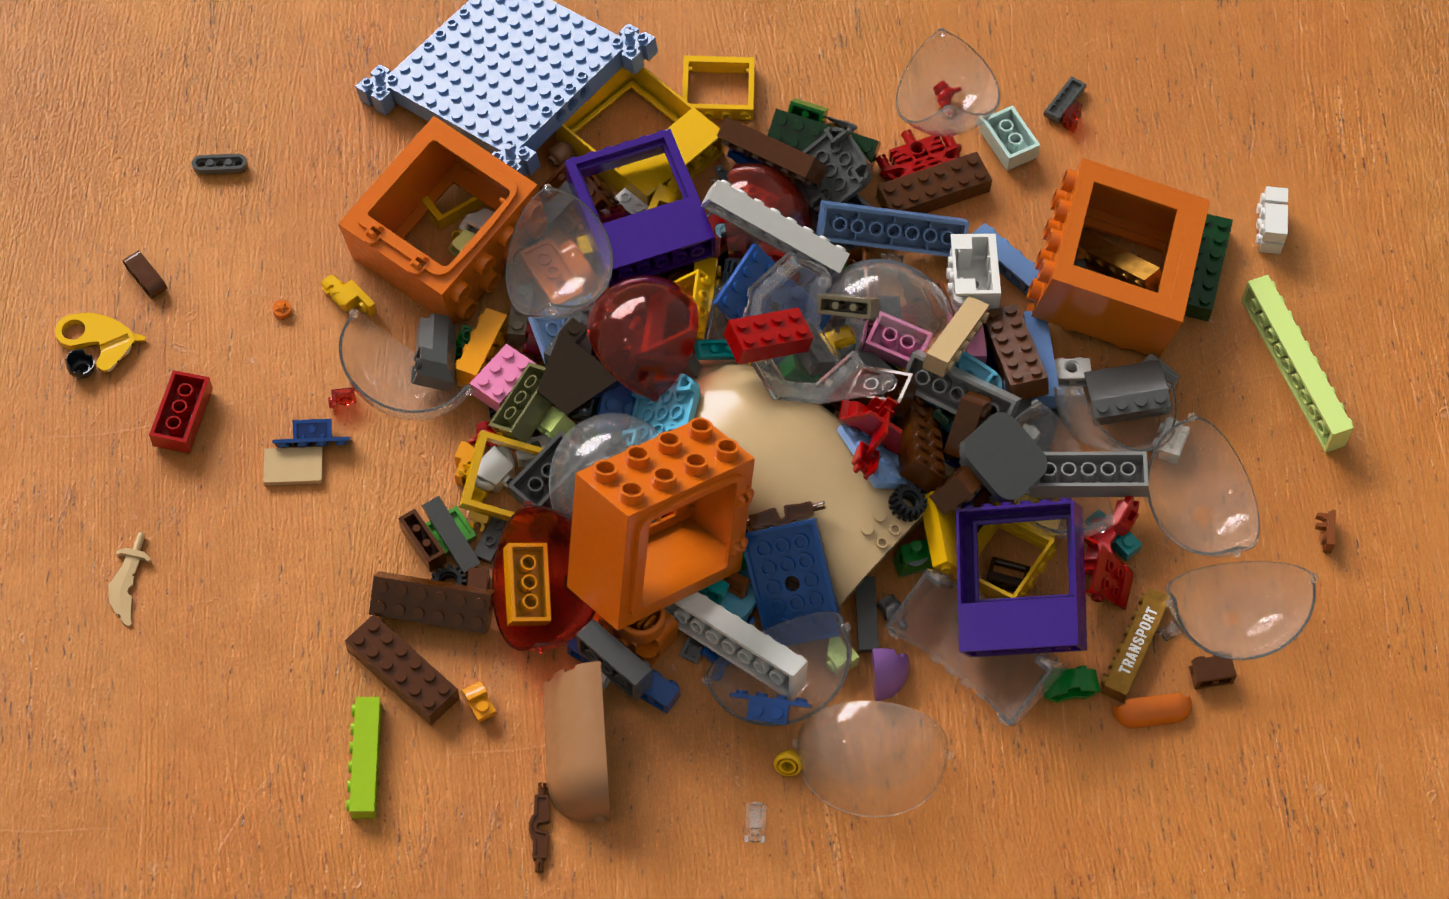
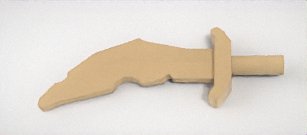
[108,532,151,627]

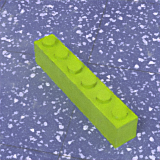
[346,697,382,819]

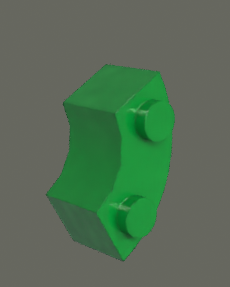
[1040,666,1101,703]

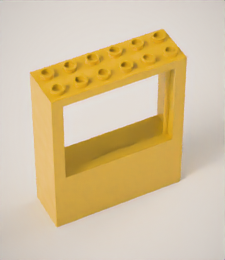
[556,66,724,206]

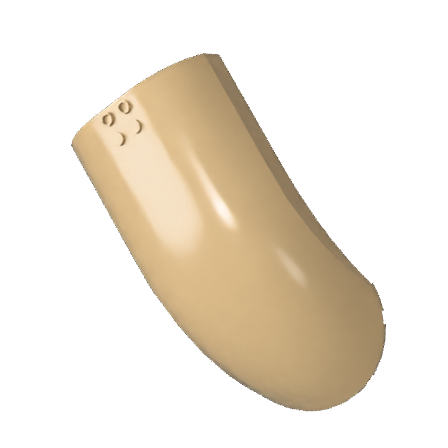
[640,356,923,609]

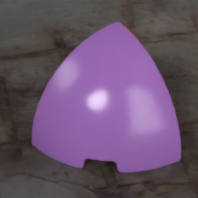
[871,648,910,702]

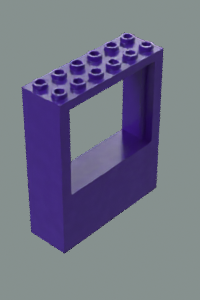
[565,129,716,289]
[956,498,1087,657]

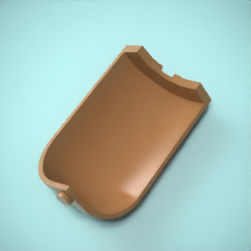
[542,661,611,824]

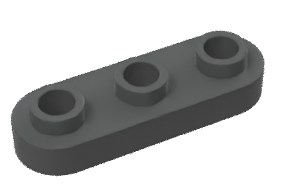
[192,154,248,174]

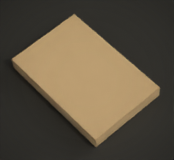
[263,446,323,486]

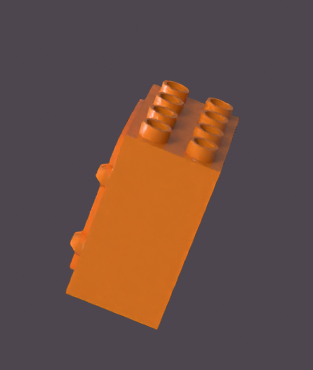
[338,116,548,325]
[1026,158,1210,358]
[567,417,755,631]

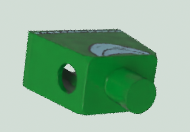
[893,540,934,578]

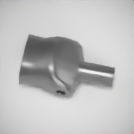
[877,594,908,631]

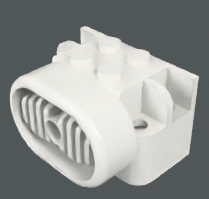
[946,234,1001,315]

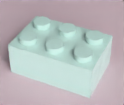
[980,105,1040,171]

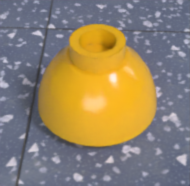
[773,749,802,777]

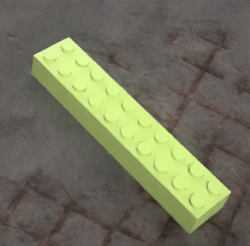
[1241,275,1354,453]

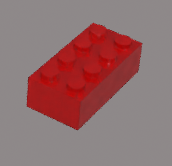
[723,307,814,365]
[149,370,213,454]

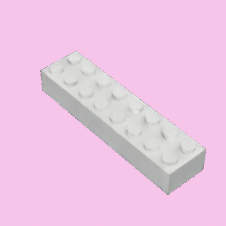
[701,179,850,279]
[665,592,808,701]

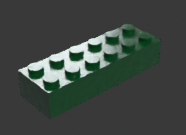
[767,108,881,168]
[1184,214,1233,322]

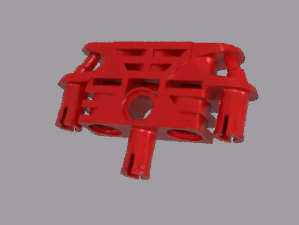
[875,129,962,180]

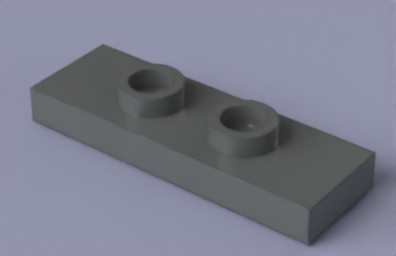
[1043,76,1087,124]
[474,506,513,564]

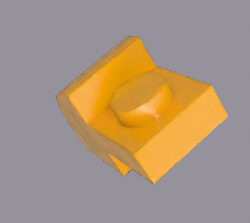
[454,441,474,486]
[461,681,497,723]

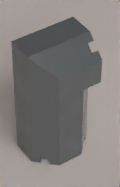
[411,313,457,392]

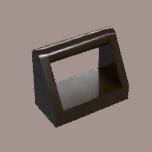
[986,556,1031,593]

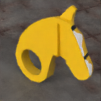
[55,313,146,373]

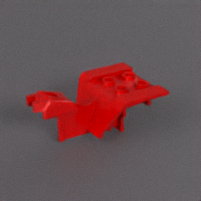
[839,396,903,480]
[1083,496,1140,610]

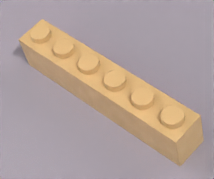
[922,296,990,377]

